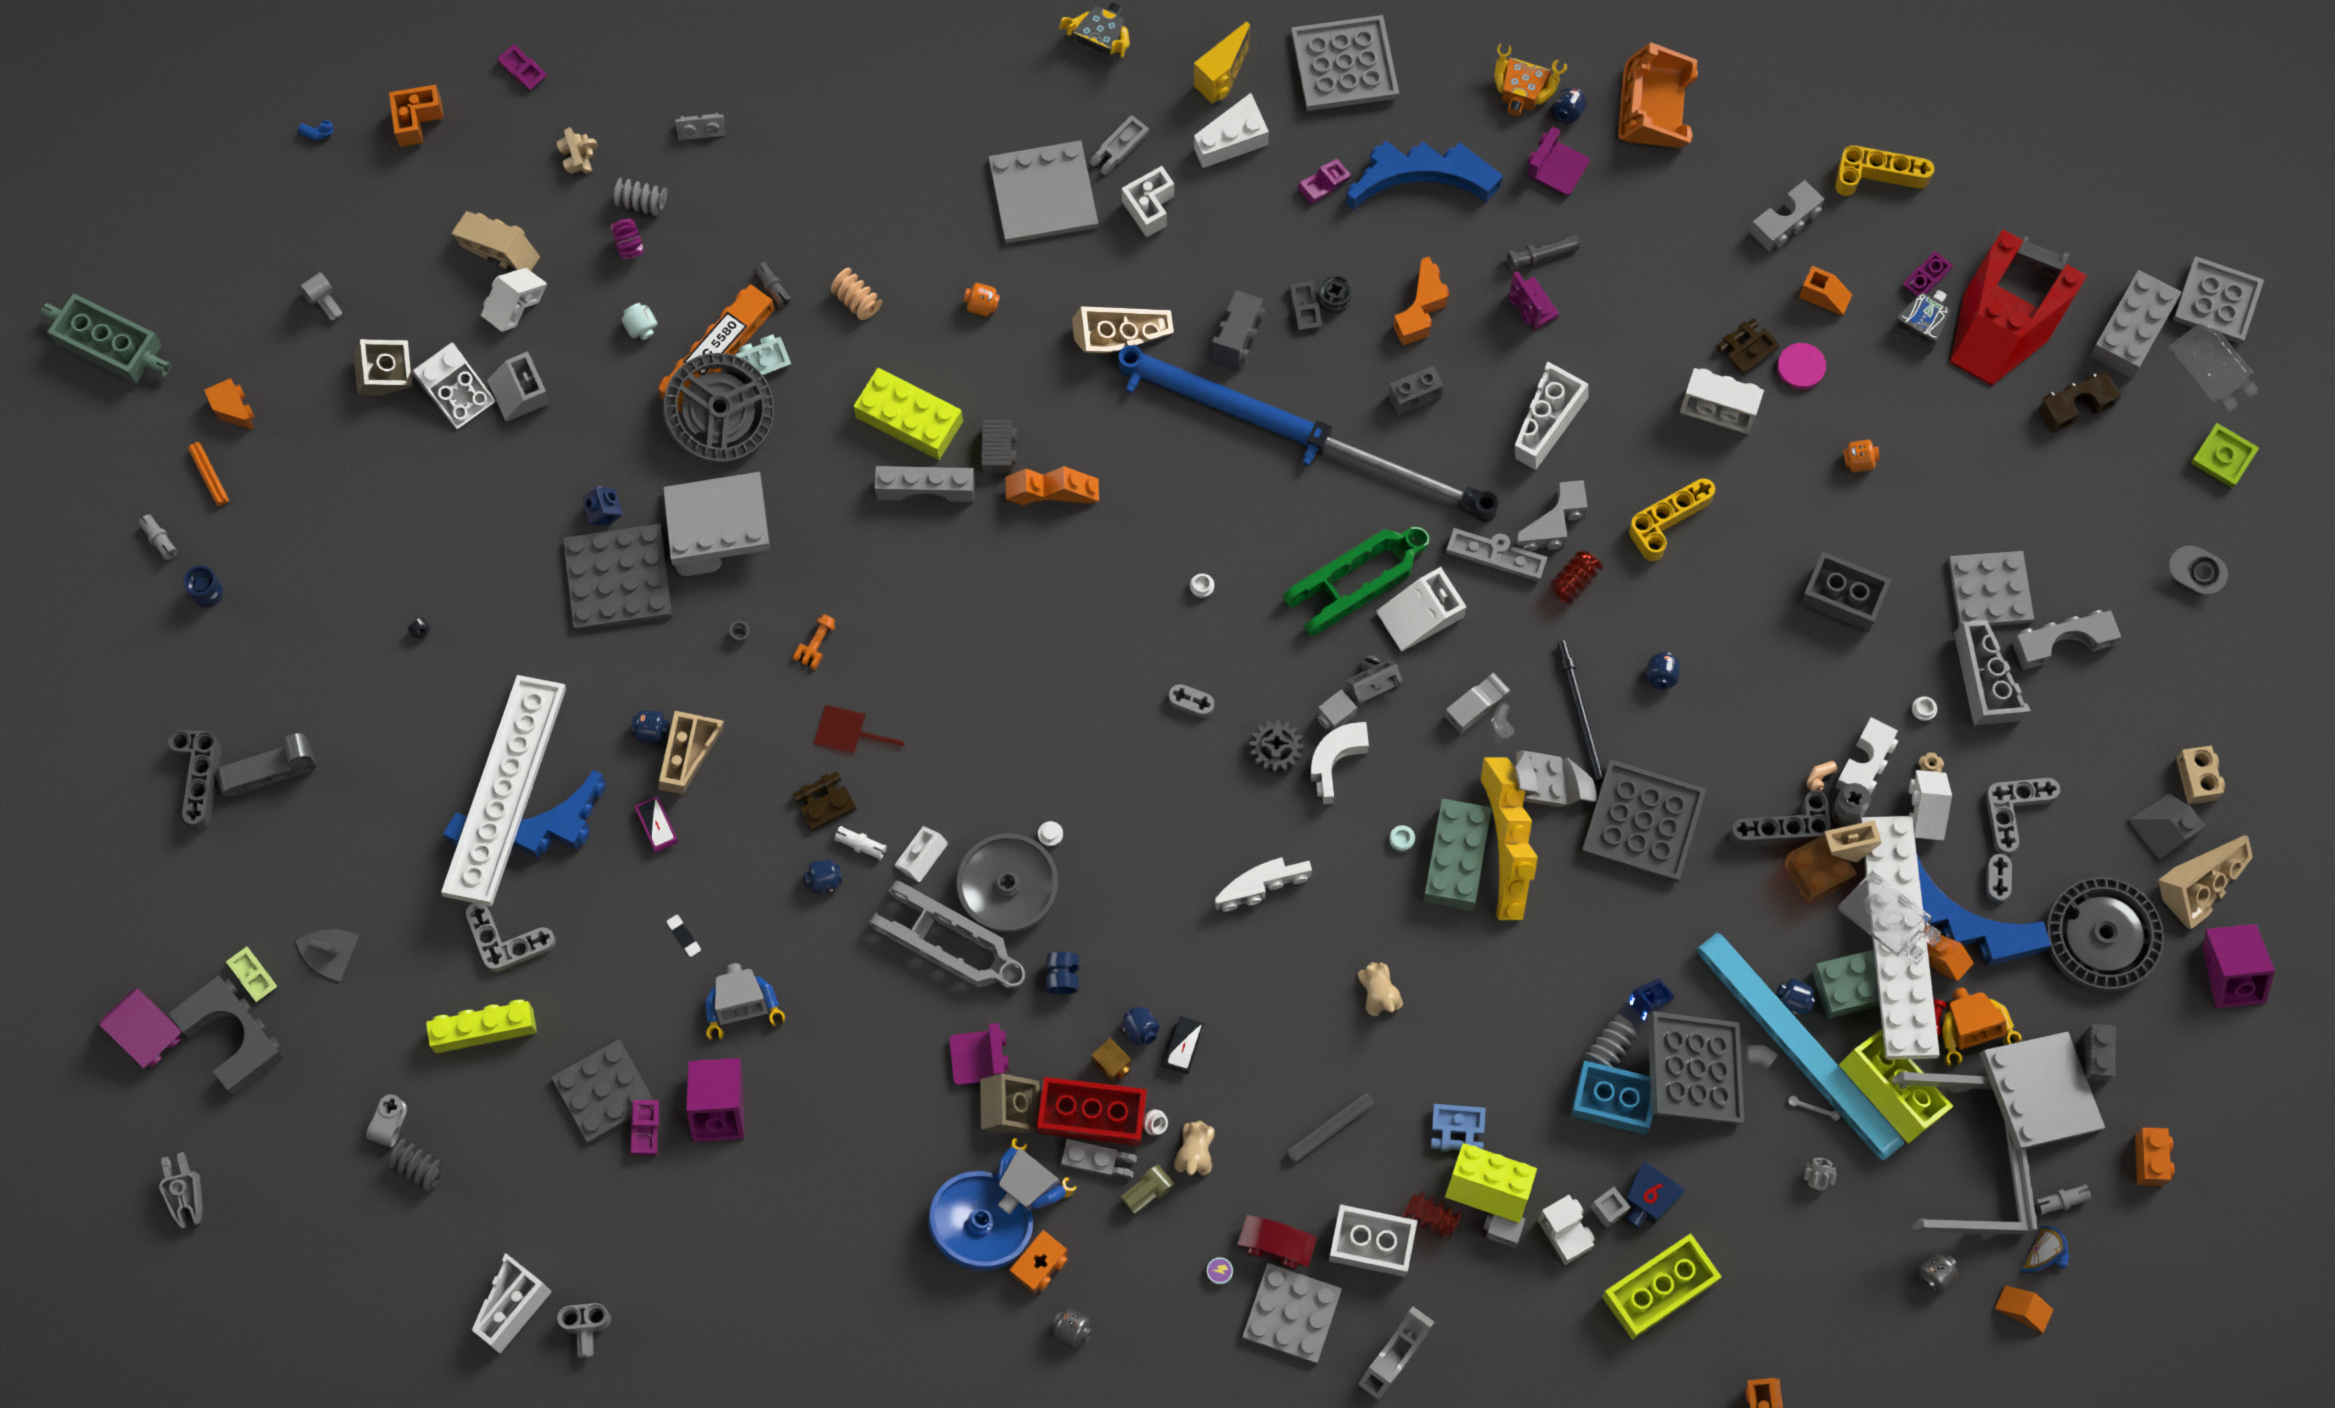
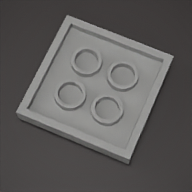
[2173,256,2264,344]
[1948,551,2034,626]
[1242,1263,1342,1364]

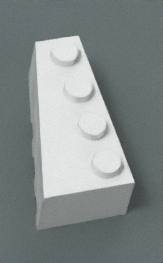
[1515,361,1588,470]

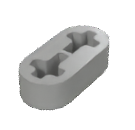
[1169,684,1214,718]
[1986,854,2012,903]

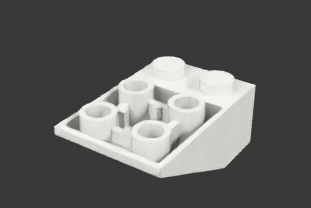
[411,342,496,429]
[1376,567,1466,652]

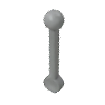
[1788,1096,1841,1121]

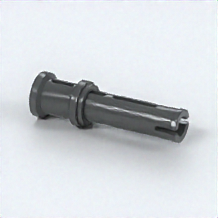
[1507,234,1580,271]

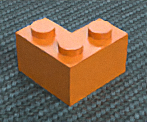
[389,85,444,147]

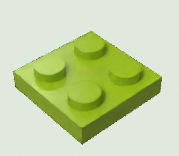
[2191,423,2259,488]

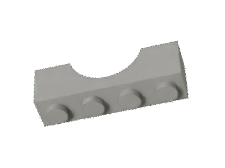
[875,466,975,502]
[2012,610,2121,670]

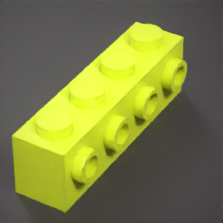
[426,1000,537,1054]

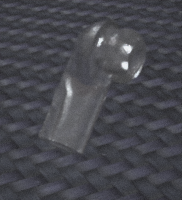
[1491,702,1514,738]

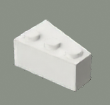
[472,1253,552,1354]

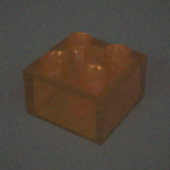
[1783,834,1857,905]

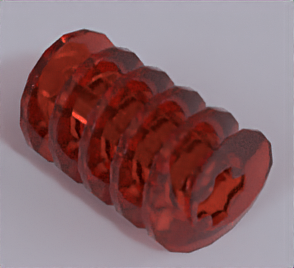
[1550,550,1604,604]
[1402,1191,1462,1242]

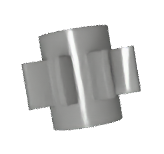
[1804,1158,1837,1190]

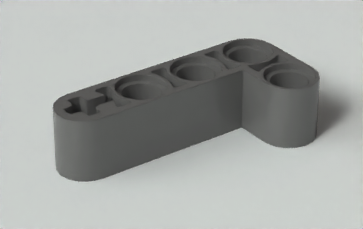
[168,730,221,832]
[215,733,316,797]
[1729,790,1831,847]

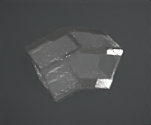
[1746,1045,1778,1071]

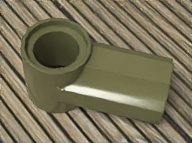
[1121,1164,1175,1215]

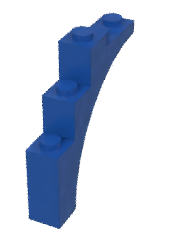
[1346,141,1503,210]
[443,770,606,859]
[1916,853,2051,966]

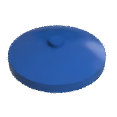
[928,1171,1033,1271]

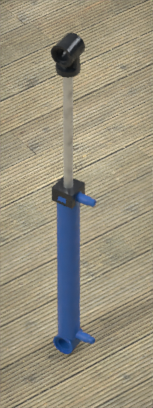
[1118,345,1499,522]

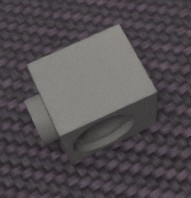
[1317,689,1357,731]
[1591,1187,1630,1229]
[1483,1214,1525,1248]

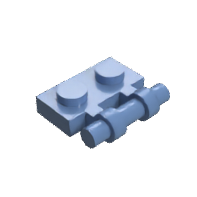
[1431,1104,1486,1152]

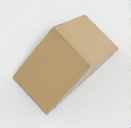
[1825,820,1882,863]

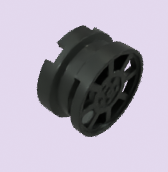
[1318,275,1352,313]

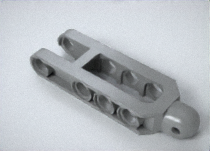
[869,881,1025,989]

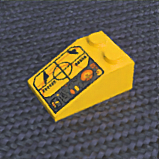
[1194,22,1250,104]

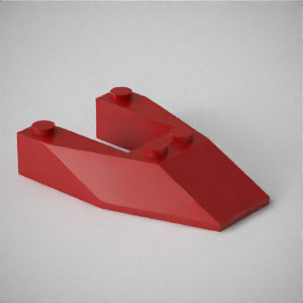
[1950,229,2087,386]

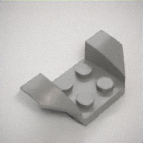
[1515,750,1597,807]

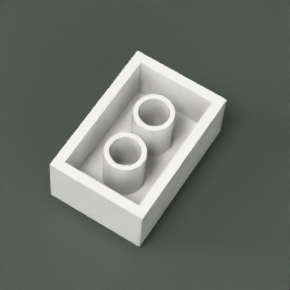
[1680,368,1764,435]
[1329,1205,1417,1277]

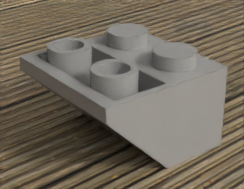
[487,351,550,422]

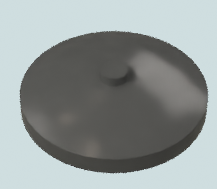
[957,833,1058,933]

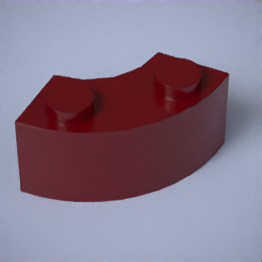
[1237,1215,1317,1269]

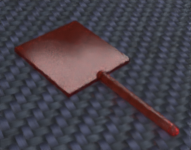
[814,705,906,753]

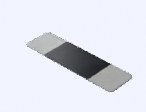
[667,915,701,957]

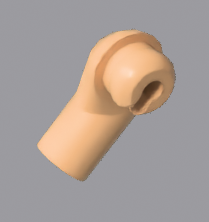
[1807,761,1837,792]

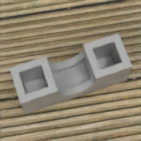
[1750,180,1824,251]

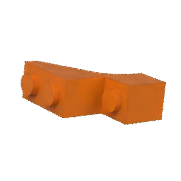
[1393,256,1449,346]
[1006,466,1099,506]

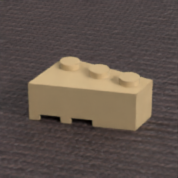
[451,211,540,271]
[658,711,724,794]

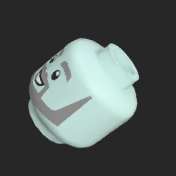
[622,303,658,340]

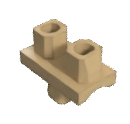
[557,127,598,174]

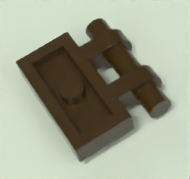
[1716,318,1780,376]
[792,772,857,832]

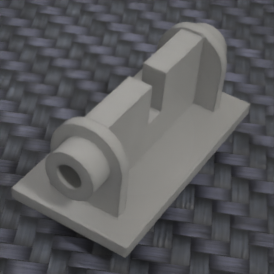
[675,113,725,140]

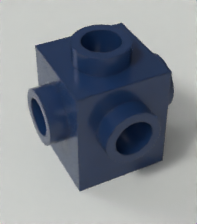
[582,486,623,526]

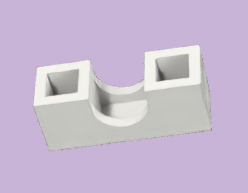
[1835,717,1898,795]

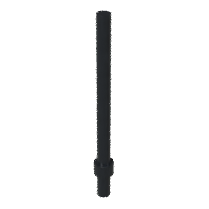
[1557,640,1604,782]

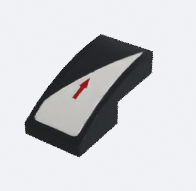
[1164,1016,1205,1075]

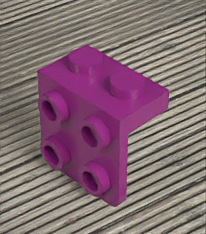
[1527,126,1590,196]
[950,1023,1009,1086]

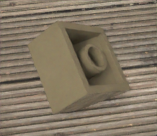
[353,339,412,396]
[981,1073,1040,1133]

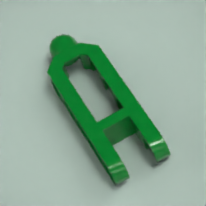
[1282,527,1430,636]

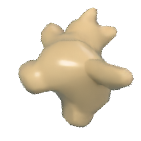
[1358,962,1403,1016]
[1174,1120,1215,1176]

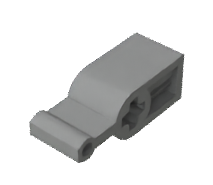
[1444,673,1510,734]

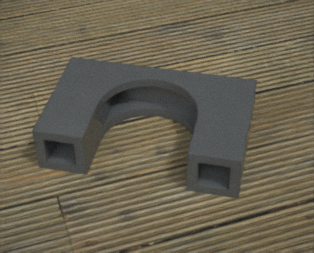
[168,975,284,1096]

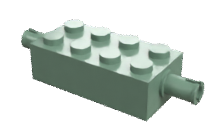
[40,293,171,384]

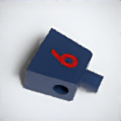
[1625,1161,1686,1229]

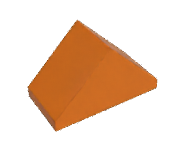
[1994,1285,2054,1334]

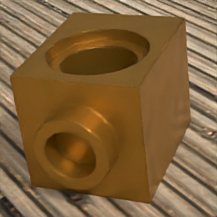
[1091,1038,1132,1082]

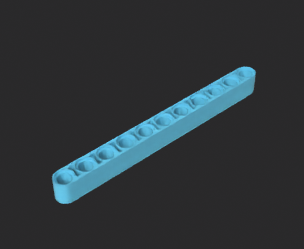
[1697,933,1904,1160]

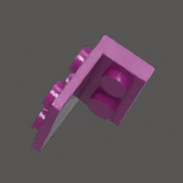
[1508,271,1559,331]

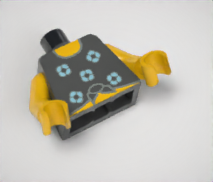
[1058,2,1130,61]

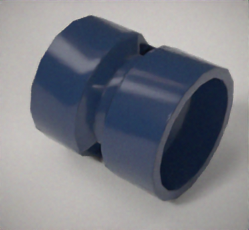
[183,565,224,607]
[1046,952,1079,995]

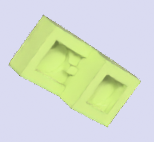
[226,946,277,1002]

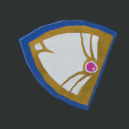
[2020,1226,2069,1273]

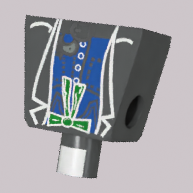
[1893,290,1950,351]

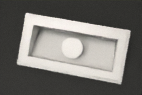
[894,826,948,882]

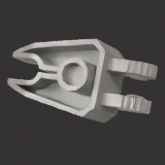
[159,1152,203,1228]

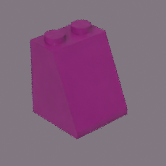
[2202,924,2275,1009]
[98,987,182,1068]
[687,1058,745,1142]

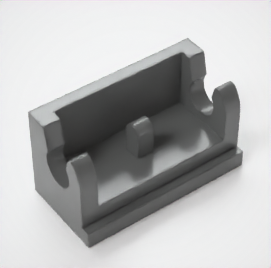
[2013,236,2069,280]
[1345,660,1404,706]

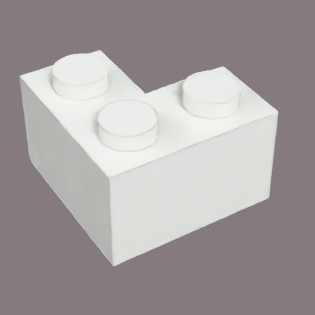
[1121,166,1174,237]
[481,268,547,332]
[1909,770,1952,840]
[1537,1195,1595,1265]

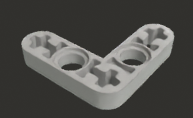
[1986,778,2060,855]
[466,903,556,972]

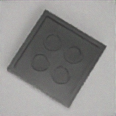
[551,1039,653,1144]

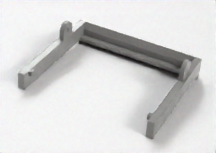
[1892,1072,2037,1235]

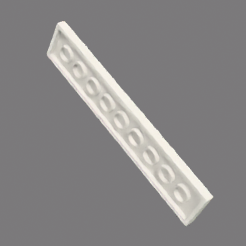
[441,675,566,906]
[1860,816,1939,1060]

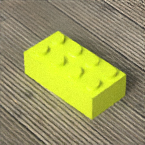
[853,368,963,460]
[1839,1029,1953,1144]
[1602,1233,1721,1340]

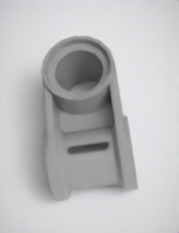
[366,1094,407,1147]

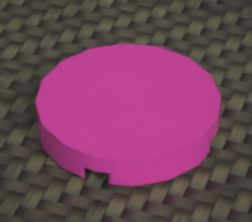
[1777,343,1826,390]

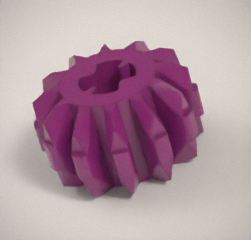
[611,219,643,260]

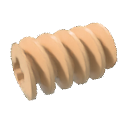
[831,267,882,320]

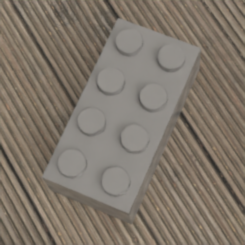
[2089,270,2181,379]

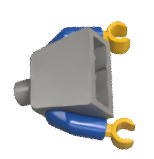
[705,963,785,1040]
[997,1138,1076,1215]

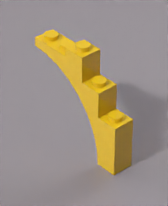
[1480,757,1538,920]

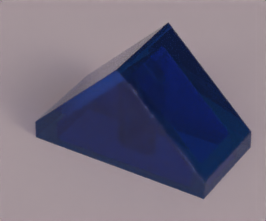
[1628,977,1675,1021]

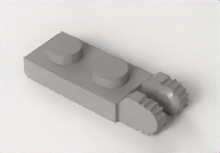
[1090,115,1150,175]
[1061,1139,1137,1178]

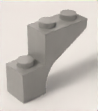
[1516,480,1588,552]

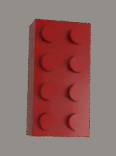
[1037,1077,1147,1146]

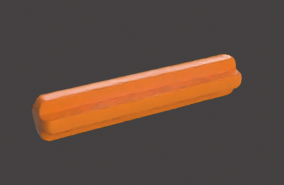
[188,442,229,506]

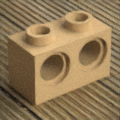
[2176,746,2225,805]

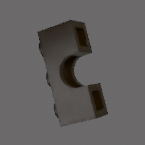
[2038,372,2121,433]

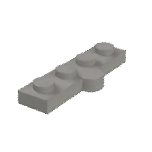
[1446,528,1547,582]

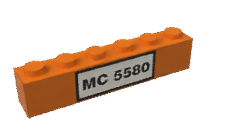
[658,284,775,413]

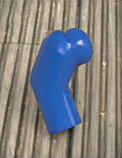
[298,120,334,141]

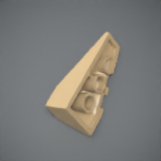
[1072,307,1173,353]
[2158,835,2253,929]

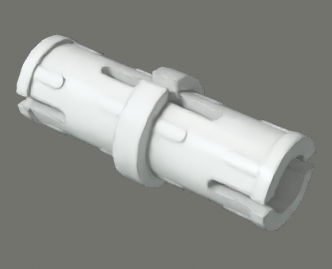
[834,826,887,860]

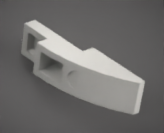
[1215,857,1312,912]

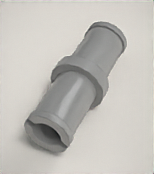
[138,514,178,560]
[2035,1184,2091,1216]

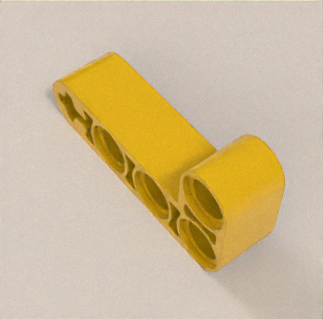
[1835,146,1934,196]
[1629,478,1715,562]

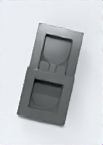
[1290,281,1322,331]

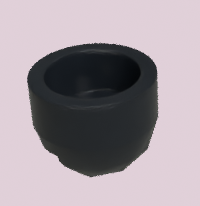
[407,617,430,638]

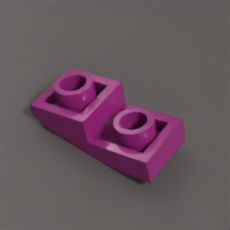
[1903,251,1953,296]

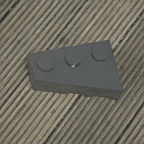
[1212,290,1266,371]

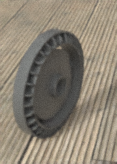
[663,353,774,463]
[2045,877,2164,992]

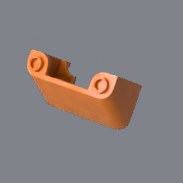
[1618,42,1698,148]

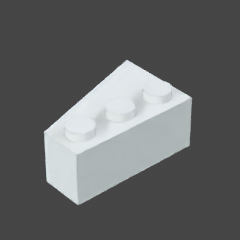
[1194,93,1269,168]

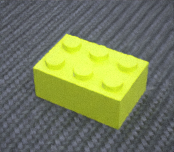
[1445,1143,1537,1223]

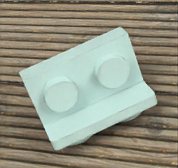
[734,334,791,375]

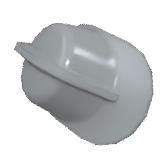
[2169,545,2228,594]

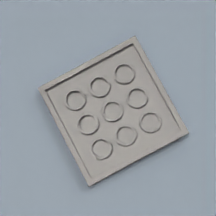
[1291,15,1399,111]
[989,140,1099,244]
[664,472,770,565]
[1979,1032,2105,1151]

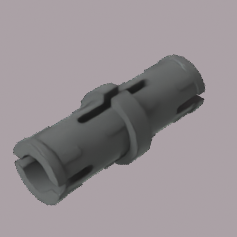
[754,262,792,308]

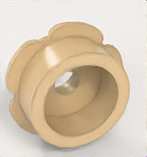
[1919,753,1944,772]

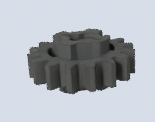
[1249,719,1304,774]

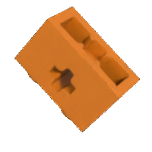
[1010,1230,1068,1294]

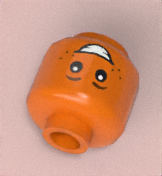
[963,282,1000,317]
[1844,439,1880,473]

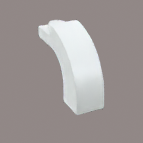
[1310,722,1369,805]

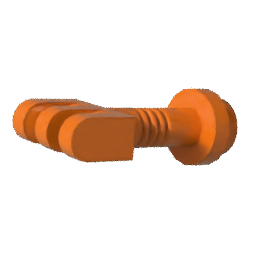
[793,614,836,670]

